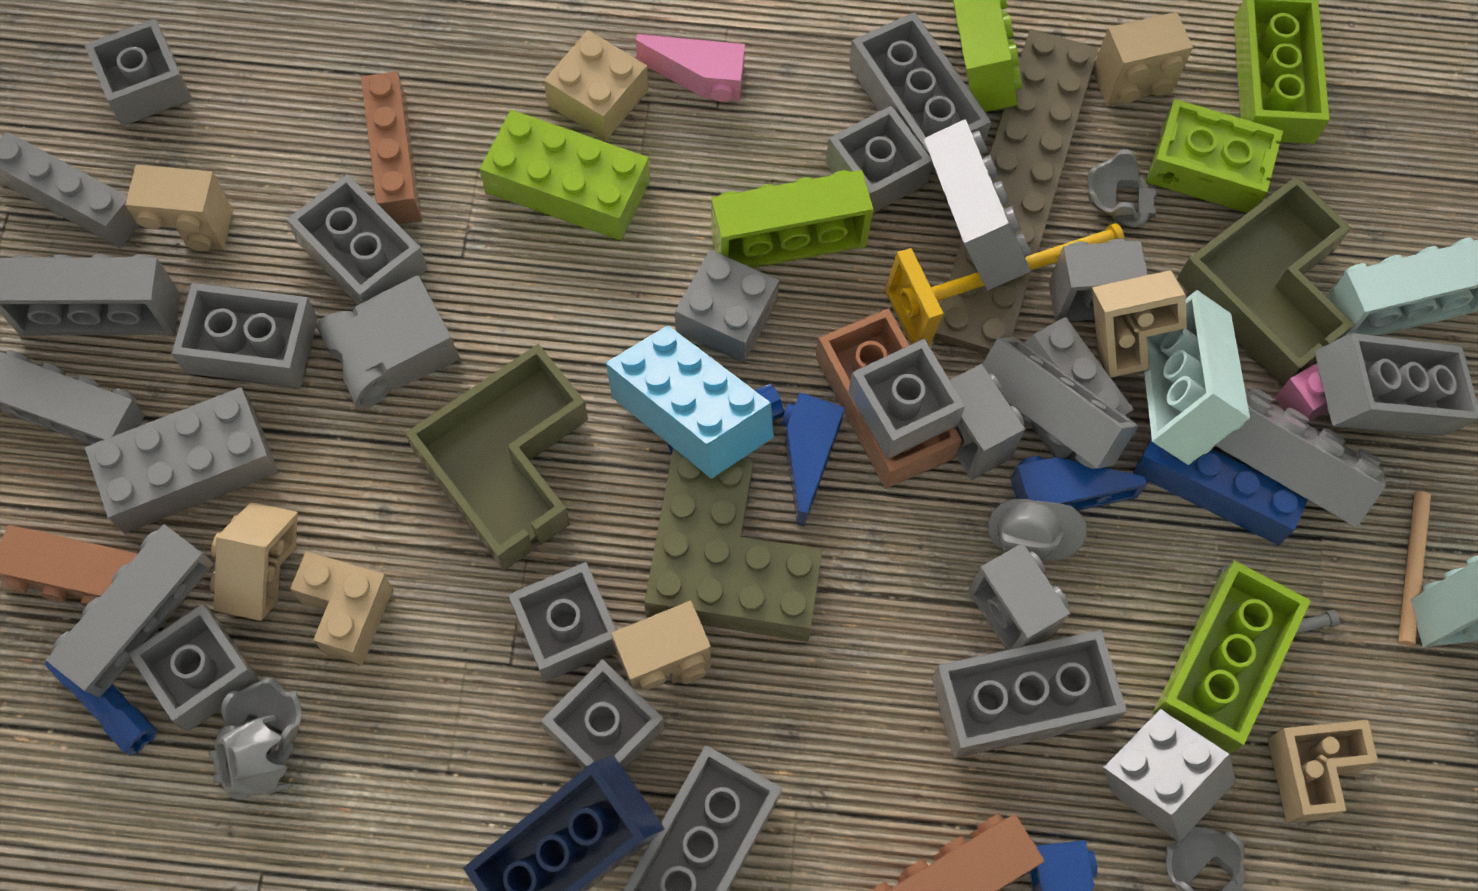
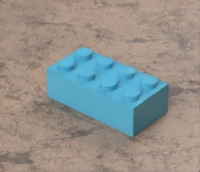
[606,325,774,479]

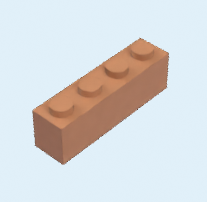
[361,71,422,225]
[0,525,138,607]

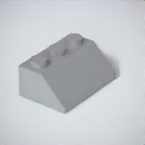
[1024,317,1134,459]

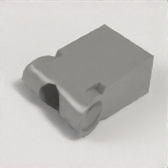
[317,275,461,409]

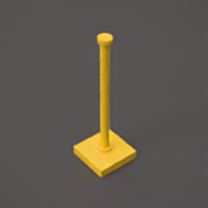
[885,223,1124,347]

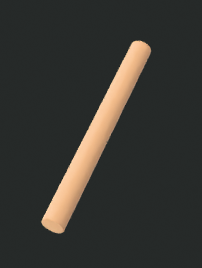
[1398,491,1431,647]

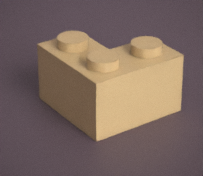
[125,164,233,251]
[1092,270,1187,378]
[210,502,298,621]
[290,551,393,665]
[611,601,711,690]
[1268,720,1379,824]

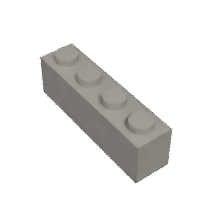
[0,131,139,248]
[982,337,1139,469]
[0,350,145,445]
[46,524,215,698]

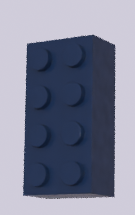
[463,756,665,891]

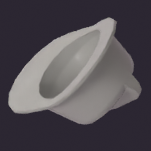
[988,499,1087,561]

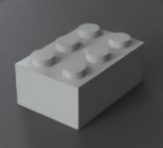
[287,174,428,305]
[171,283,318,388]

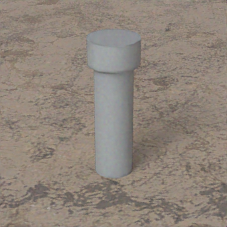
[1296,610,1340,634]

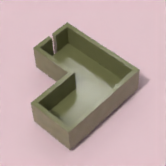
[1177,176,1355,386]
[405,343,588,571]
[644,448,822,642]

